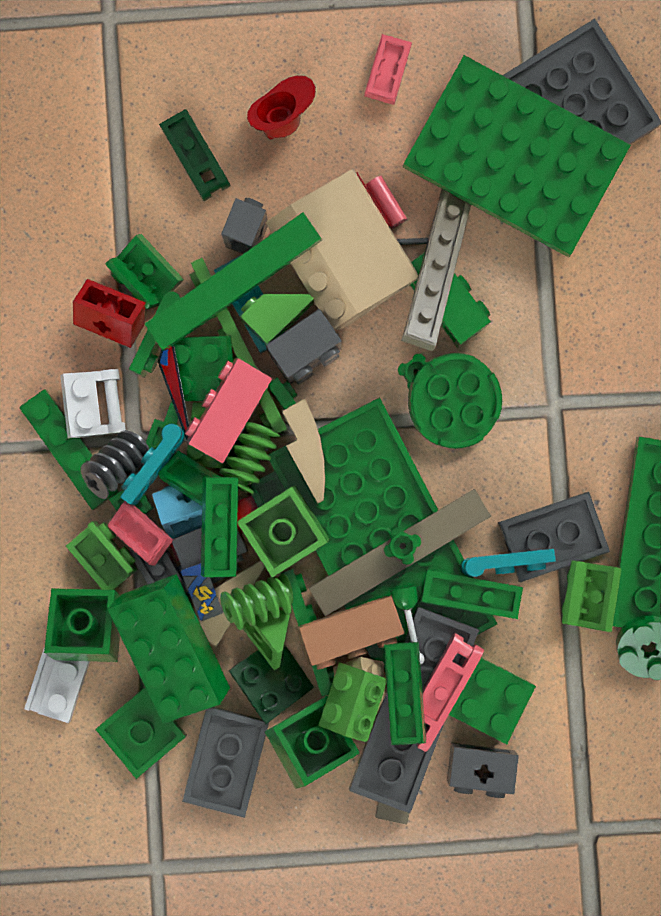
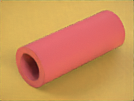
[366,176,407,229]

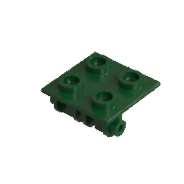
[229,644,314,725]

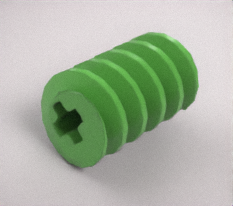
[219,422,281,495]
[220,573,293,630]

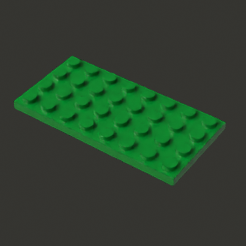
[268,397,498,679]

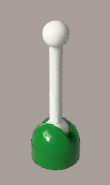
[390,585,424,665]

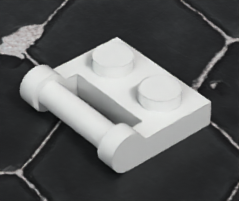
[60,369,126,439]

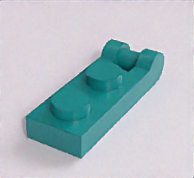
[120,424,185,506]
[460,549,556,577]

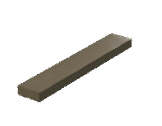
[401,189,471,351]
[309,489,491,616]

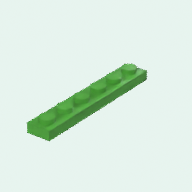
[189,258,287,435]

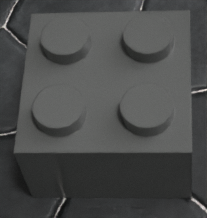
[266,309,342,385]

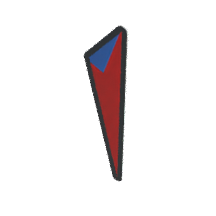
[158,345,189,441]

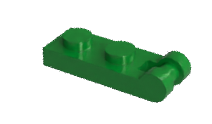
[129,292,181,378]

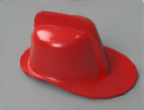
[247,75,316,140]

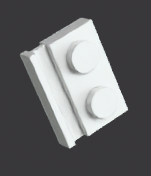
[24,647,90,723]

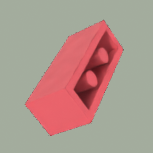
[185,358,272,463]

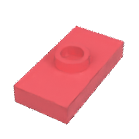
[364,34,412,105]
[107,501,173,566]

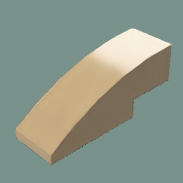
[282,399,325,504]

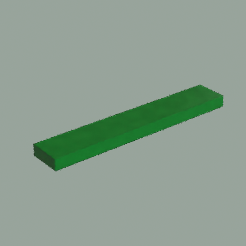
[145,212,322,351]

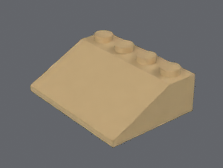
[266,169,419,330]

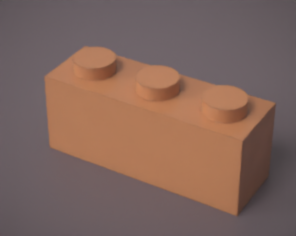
[295,596,404,670]

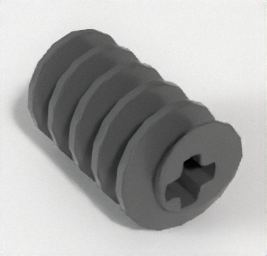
[81,430,149,499]

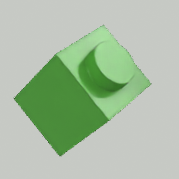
[240,294,314,346]

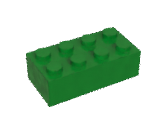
[107,574,230,724]

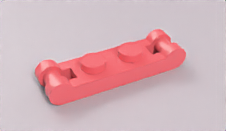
[417,633,484,752]

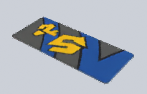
[181,563,223,621]

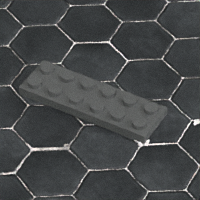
[349,606,479,813]

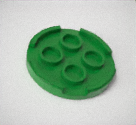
[408,353,502,449]

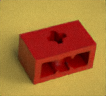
[73,279,146,348]

